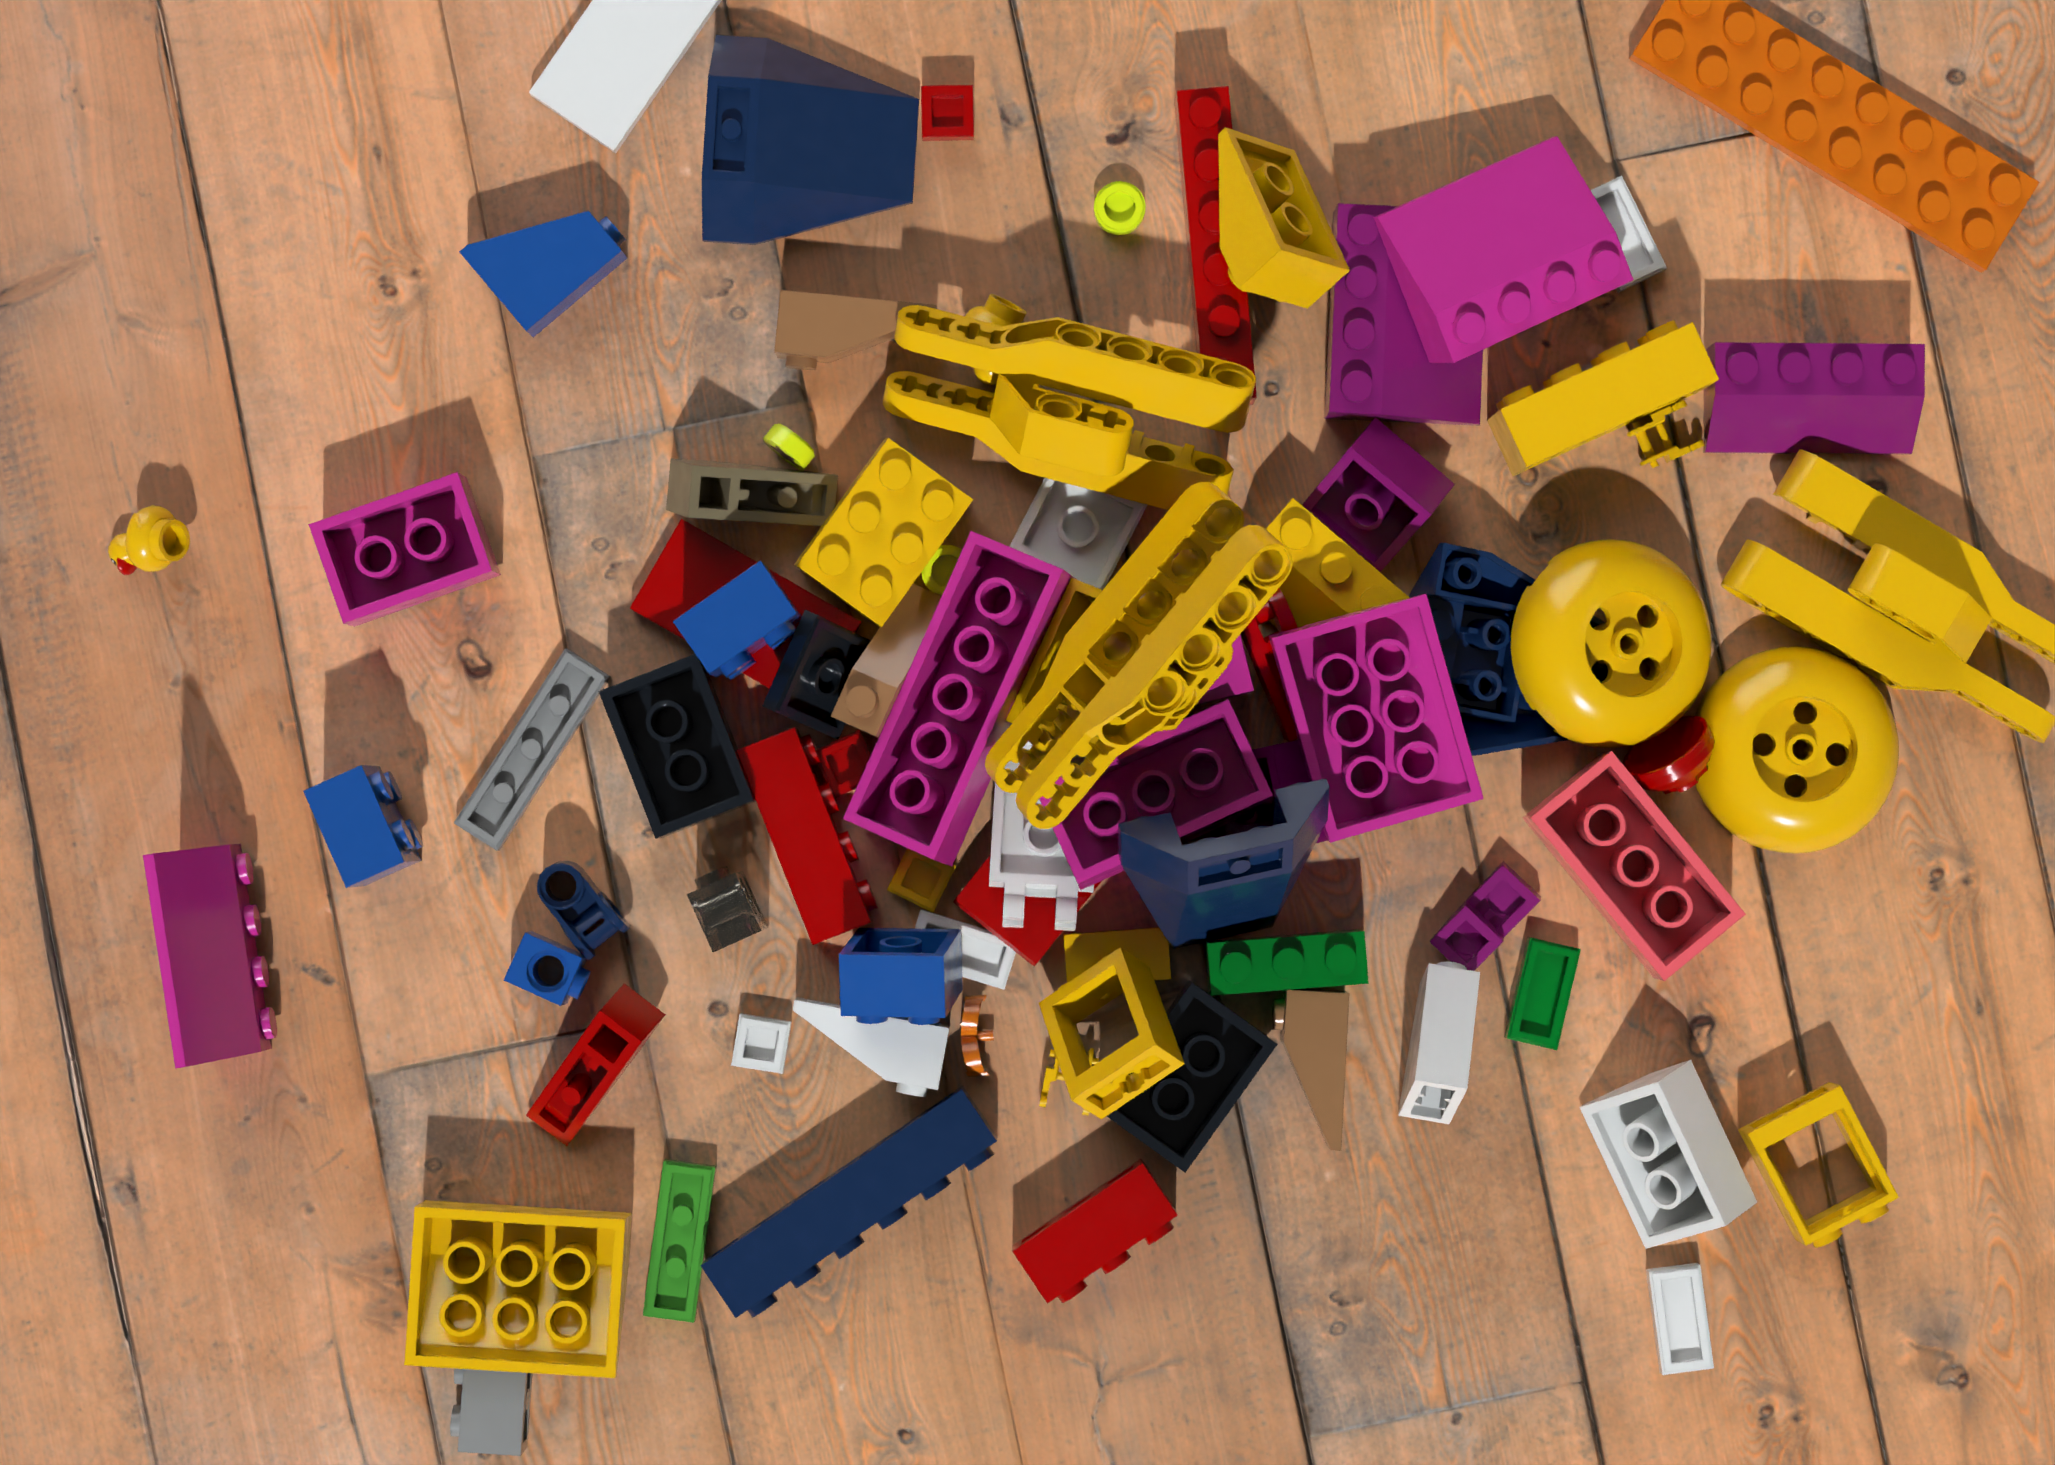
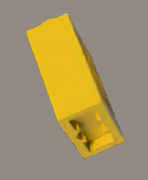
[1039,947,1185,1120]
[1738,1082,1899,1248]

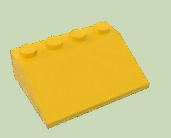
[404,1200,632,1378]

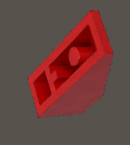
[526,983,666,1146]

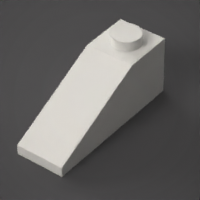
[793,997,950,1097]

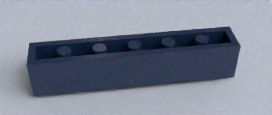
[701,1085,997,1318]

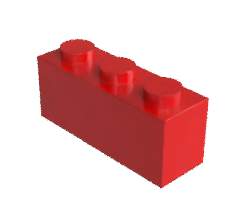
[1012,1159,1178,1304]

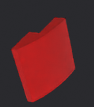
[953,854,1101,966]

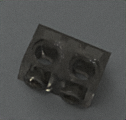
[687,866,769,952]

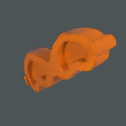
[960,995,994,1077]

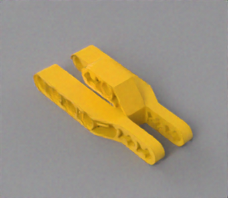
[883,305,1256,516]
[1721,450,2055,743]
[985,482,1293,829]

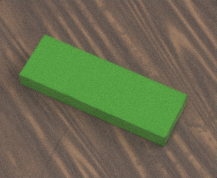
[643,1159,717,1323]

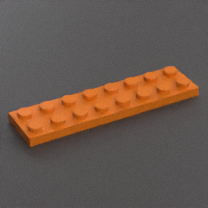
[1629,0,2040,273]

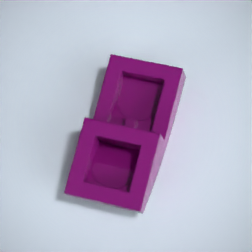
[1430,861,1541,971]

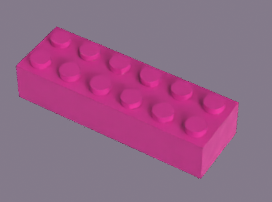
[843,531,1077,866]

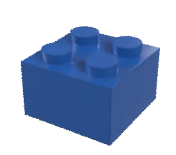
[673,560,802,680]
[303,765,423,888]
[839,928,963,1025]

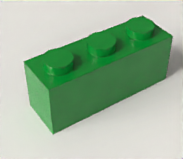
[1204,929,1369,996]

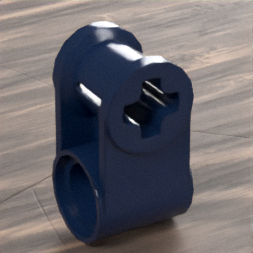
[537,861,630,960]

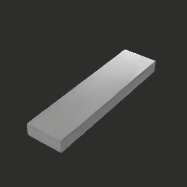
[454,648,611,851]

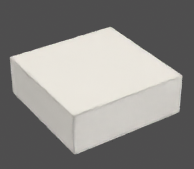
[731,1013,792,1074]

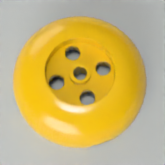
[1511,539,1712,748]
[1695,646,1899,854]

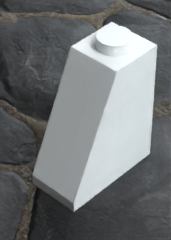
[1398,961,1480,1124]

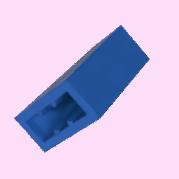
[459,211,627,338]

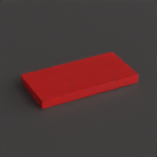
[630,519,862,689]

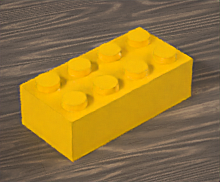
[1487,320,1719,476]

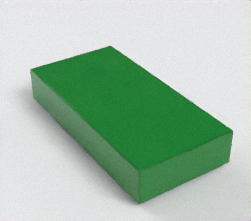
[1504,937,1581,1050]

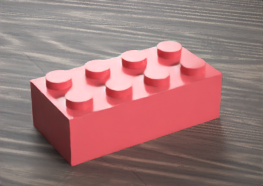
[1522,751,1746,981]

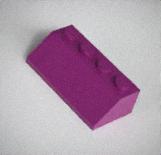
[1703,342,1925,455]

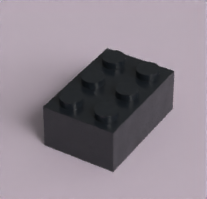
[598,654,756,839]
[1107,980,1278,1173]

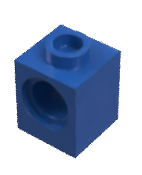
[504,931,591,1006]

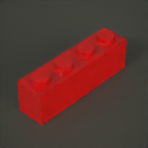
[736,727,878,945]

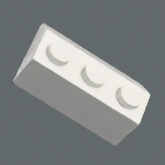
[1579,1060,1757,1249]

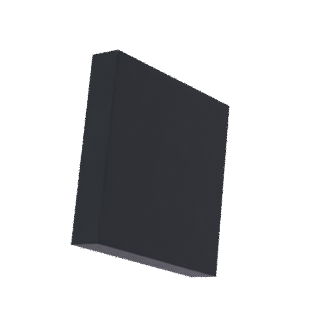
[762,610,871,739]

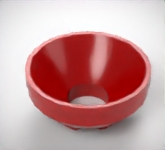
[1622,716,1715,794]

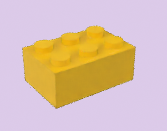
[794,438,973,627]

